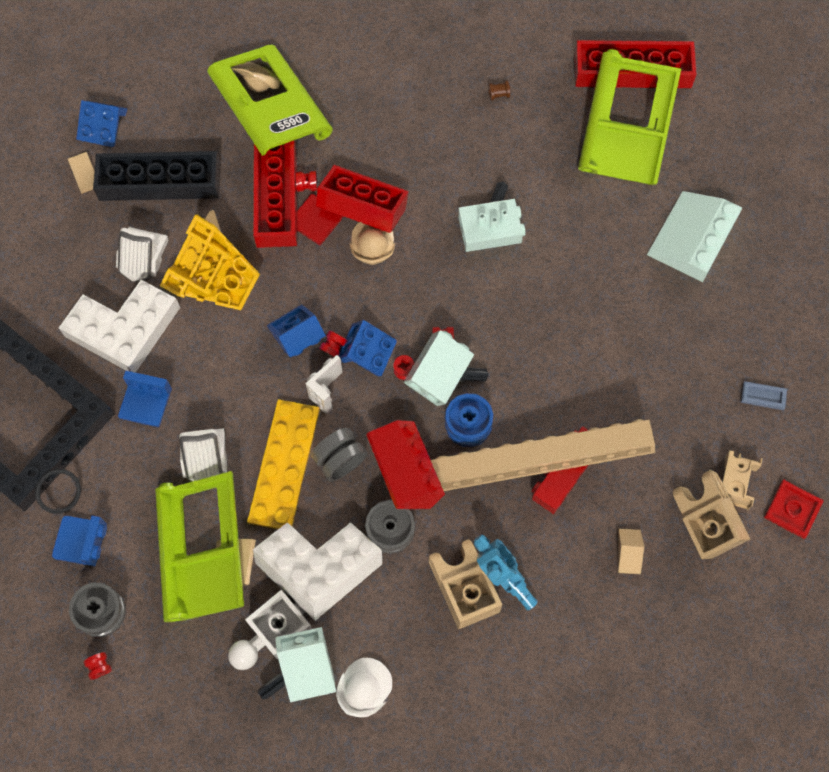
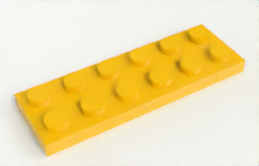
[247,400,320,530]

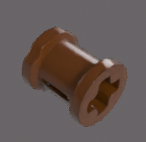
[488,80,511,101]

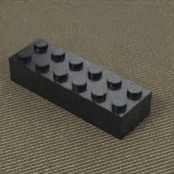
[93,151,220,201]

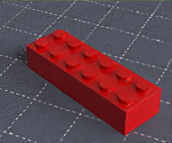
[574,40,697,88]
[254,140,297,248]

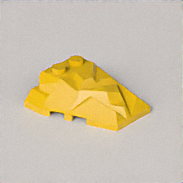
[160,215,260,310]

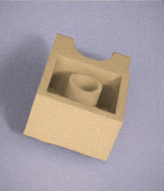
[673,470,750,559]
[429,540,502,630]

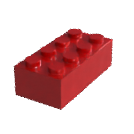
[316,165,409,233]

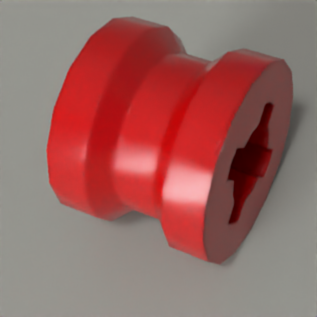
[393,355,414,380]
[83,652,112,680]

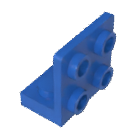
[77,100,127,147]
[339,320,397,376]
[118,371,172,427]

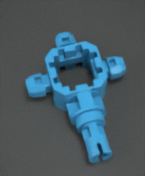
[474,535,538,610]

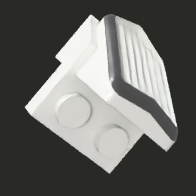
[116,227,168,282]
[179,428,227,482]

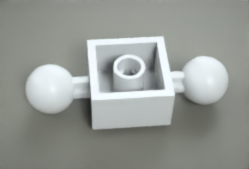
[228,590,312,670]

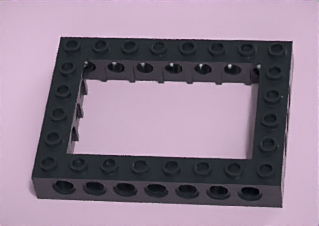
[0,320,115,512]

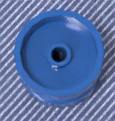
[445,393,493,447]

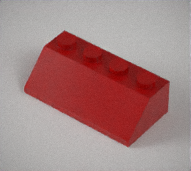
[366,420,445,509]

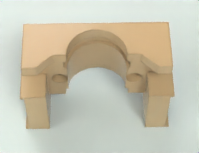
[722,451,763,511]

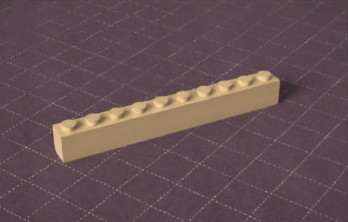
[431,419,655,491]

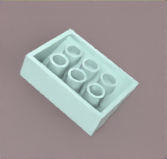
[647,191,742,282]

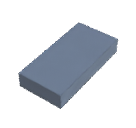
[741,381,787,410]

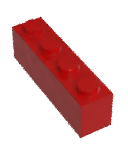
[531,426,588,514]

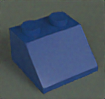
[267,305,326,357]

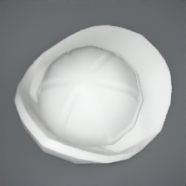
[336,658,392,717]

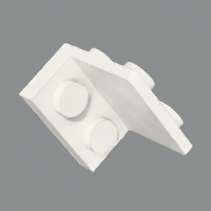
[306,356,343,415]

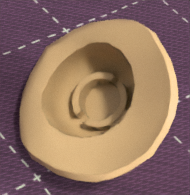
[231,62,280,93]
[350,222,395,265]

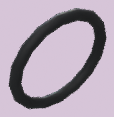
[35,469,81,514]

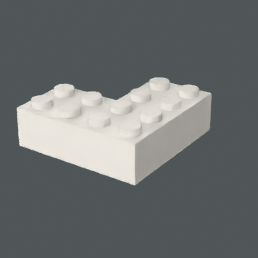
[59,280,180,373]
[253,523,382,621]

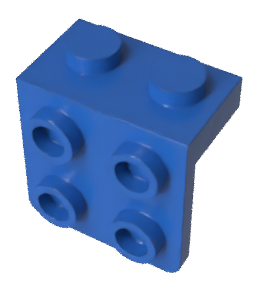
[52,516,107,566]

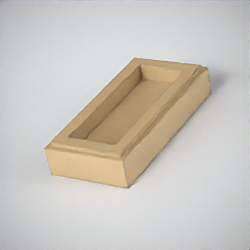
[68,152,94,194]

